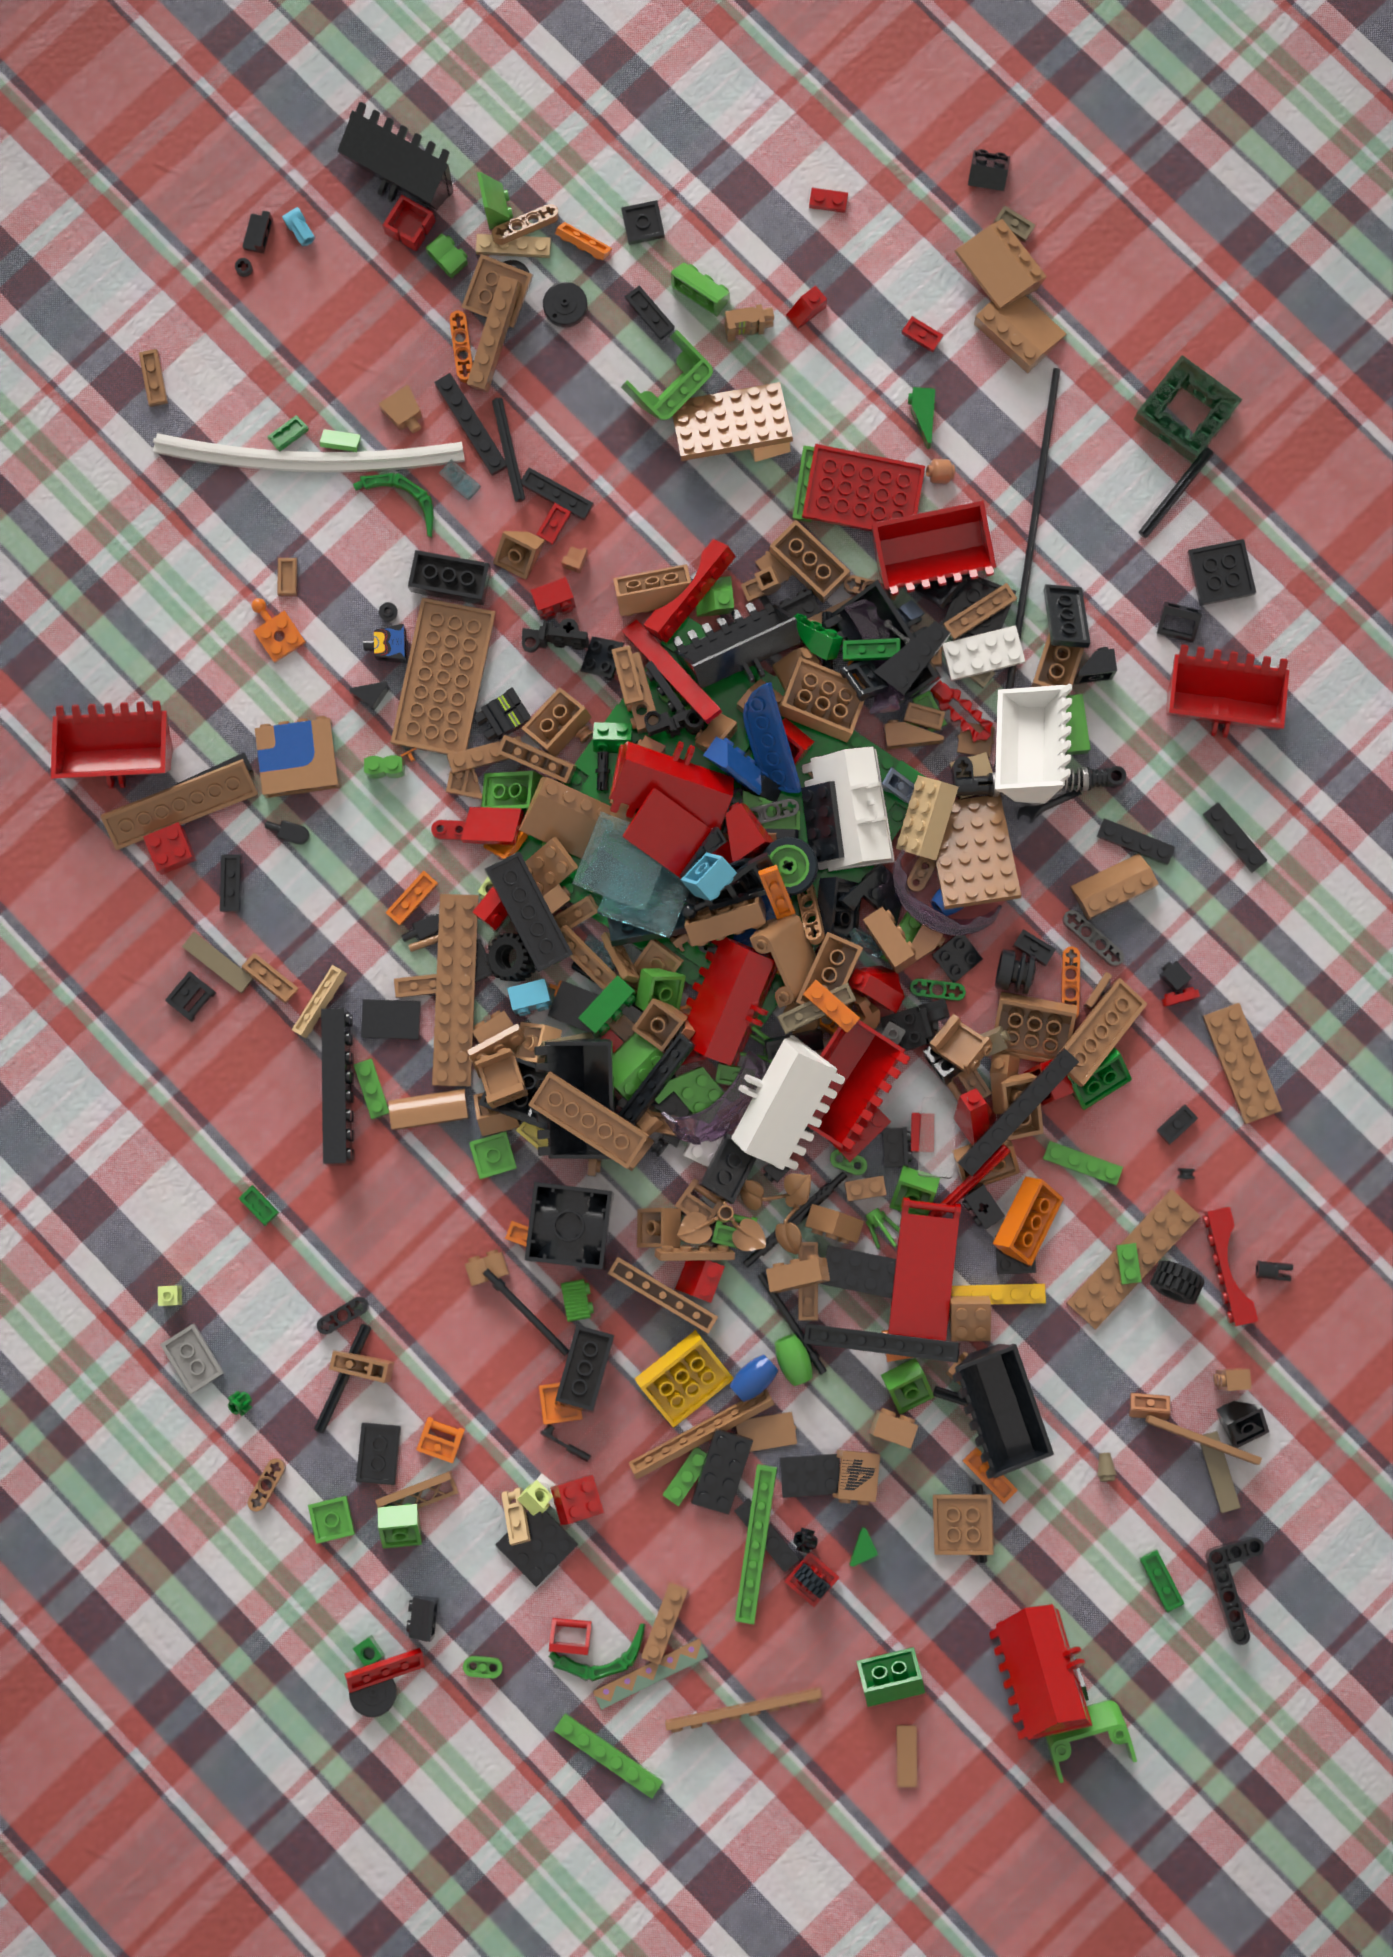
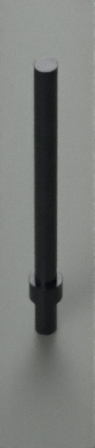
[482,1268,569,1356]
[758,1272,827,1375]

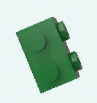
[593,722,632,753]

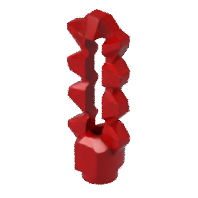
[930,680,993,743]

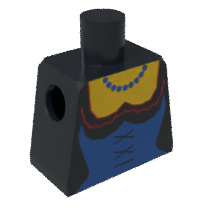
[363,624,407,664]

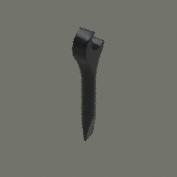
[1017,789,1082,823]

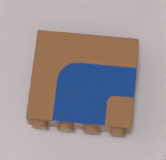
[255,716,341,798]

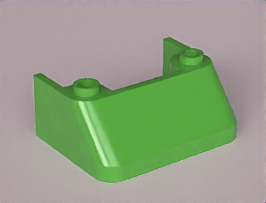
[621,330,713,421]
[1045,1700,1137,1783]

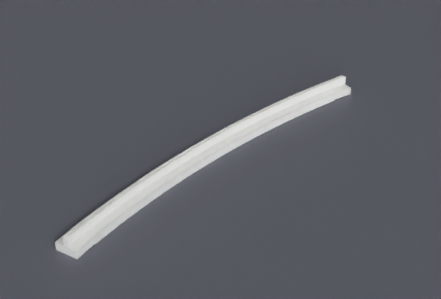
[153,433,465,472]

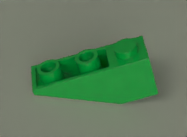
[794,614,843,660]

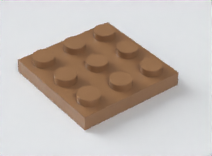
[461,254,533,328]
[933,1494,994,1555]

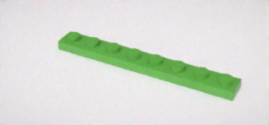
[735,1464,777,1625]

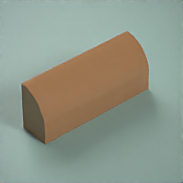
[388,1088,470,1131]

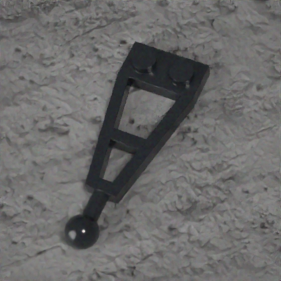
[682,852,785,919]

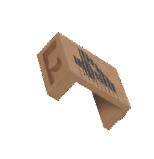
[833,1450,880,1505]

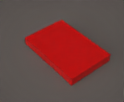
[461,807,524,845]

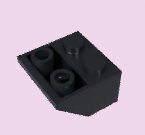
[968,149,1010,191]

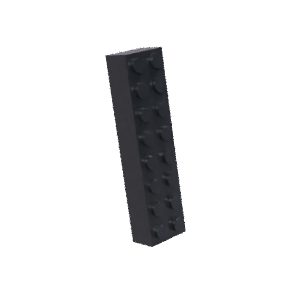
[321,1008,355,1166]

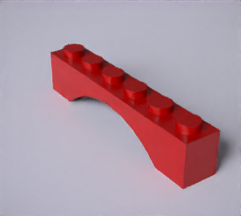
[643,539,736,643]
[1203,1206,1258,1326]

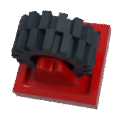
[784,1551,840,1608]

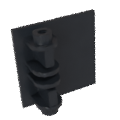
[580,636,624,681]
[932,931,983,983]

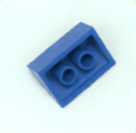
[703,736,761,795]

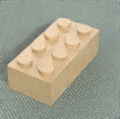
[896,775,958,861]

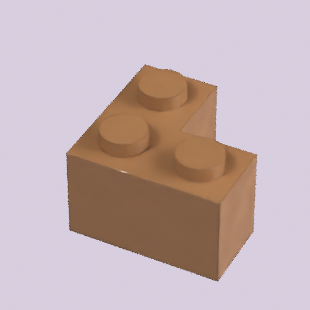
[805,1204,864,1245]

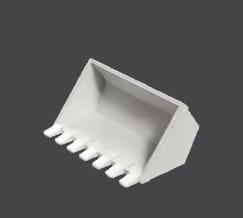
[802,747,895,871]

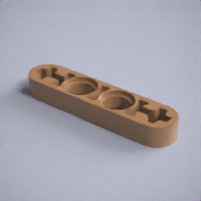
[492,204,559,245]
[797,884,825,945]

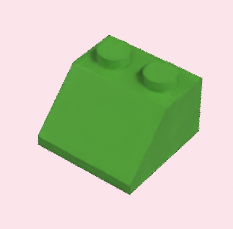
[635,968,686,1011]
[889,1166,940,1216]
[881,1357,934,1414]
[378,1503,422,1548]

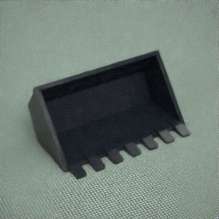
[534,1039,615,1159]

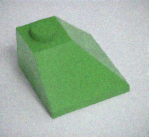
[696,576,734,617]

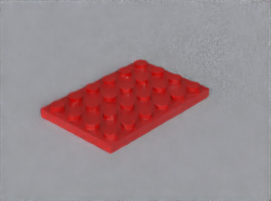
[802,444,925,532]

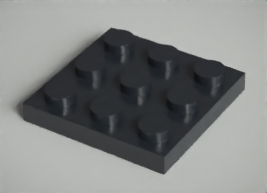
[1187,539,1257,606]
[943,574,1016,636]
[495,1511,578,1587]

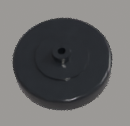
[543,282,588,327]
[349,1678,397,1718]

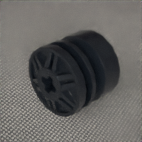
[995,949,1036,994]

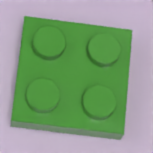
[469,1131,517,1180]
[308,1495,355,1544]

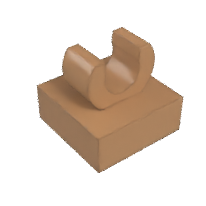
[668,934,692,952]

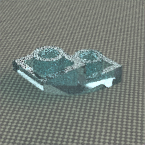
[439,459,481,501]
[584,934,616,971]

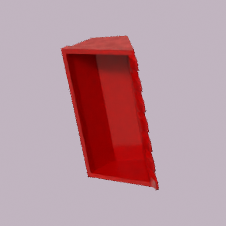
[807,1020,911,1150]

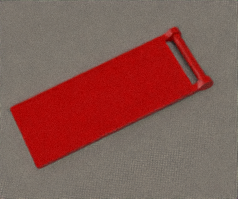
[622,788,748,892]
[888,1197,961,1341]

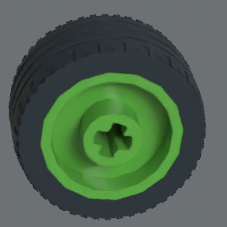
[762,837,818,896]

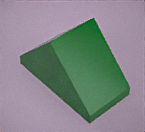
[849,1526,878,1567]

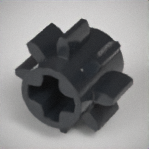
[793,1528,818,1554]

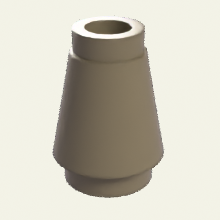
[1097,1453,1117,1482]

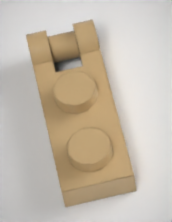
[502,1487,531,1546]

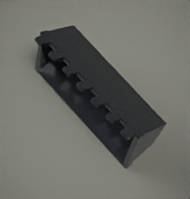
[337,102,453,210]
[824,580,942,712]
[673,596,801,689]
[952,1344,1054,1479]

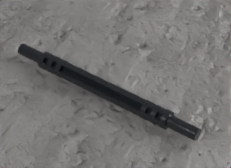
[742,1171,848,1268]

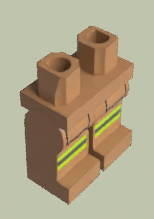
[724,304,774,342]

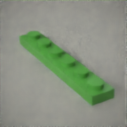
[554,1713,663,1799]

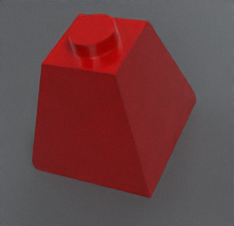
[725,802,774,862]
[848,965,905,1013]
[953,1088,996,1145]

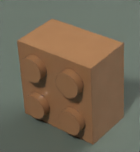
[950,1296,991,1341]

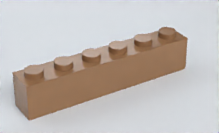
[467,275,521,393]
[608,1257,718,1334]

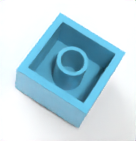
[681,852,737,901]
[507,978,552,1017]

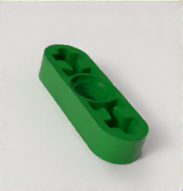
[910,979,966,1001]

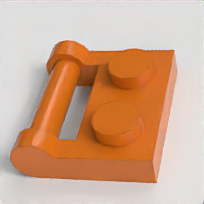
[416,1417,465,1463]

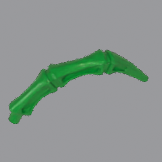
[353,472,434,537]
[548,1623,645,1682]

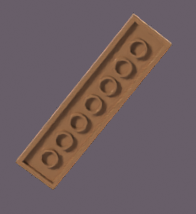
[101,759,258,850]
[1066,1189,1201,1330]

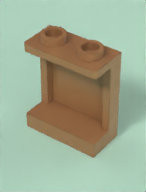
[930,1014,993,1075]
[474,1048,528,1109]

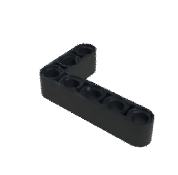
[1205,1536,1264,1645]

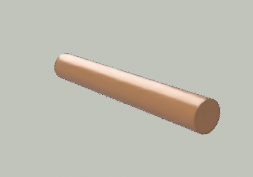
[409,935,438,952]

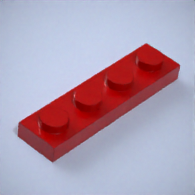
[344,1648,425,1693]

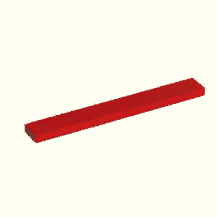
[622,619,722,724]

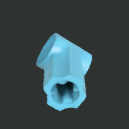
[282,207,316,247]

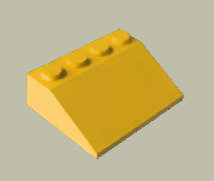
[634,1330,733,1428]

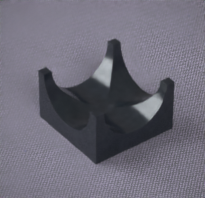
[525,1182,614,1270]

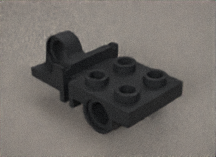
[522,618,589,653]
[644,708,704,738]
[880,998,950,1051]

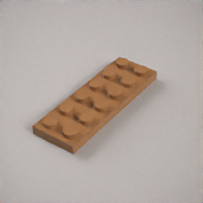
[1060,978,1147,1087]
[1202,1003,1282,1124]
[529,1072,649,1169]

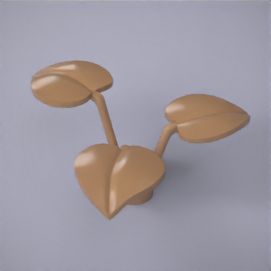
[740,1173,811,1254]
[677,1190,766,1251]

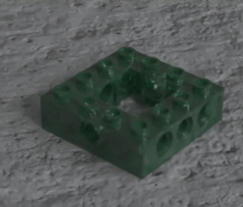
[1134,355,1243,464]

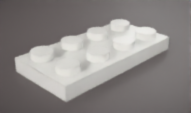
[942,625,1025,681]

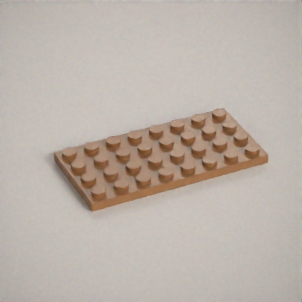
[390,597,496,755]

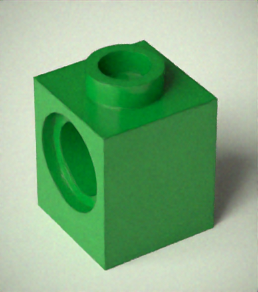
[353,1635,385,1666]

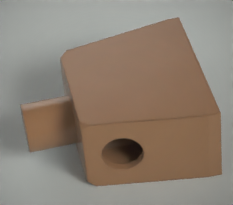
[378,385,422,433]

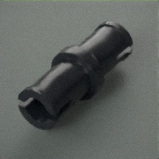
[595,751,610,791]

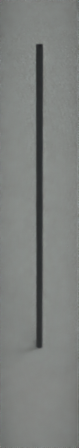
[994,368,1061,768]

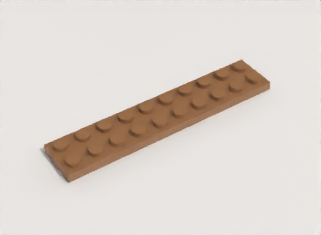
[432,894,479,1087]

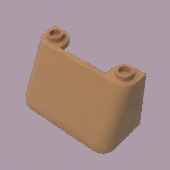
[750,914,816,1008]

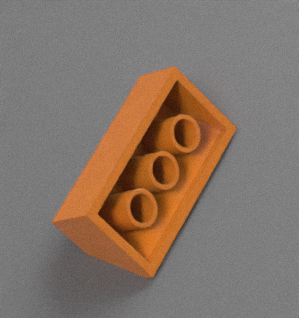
[993,1176,1064,1266]

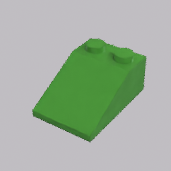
[477,172,513,230]
[481,771,544,814]

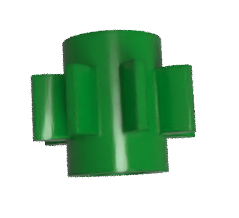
[228,1390,252,1416]

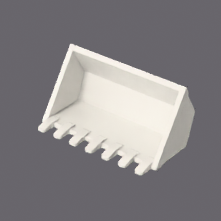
[995,684,1072,804]
[731,1035,845,1170]

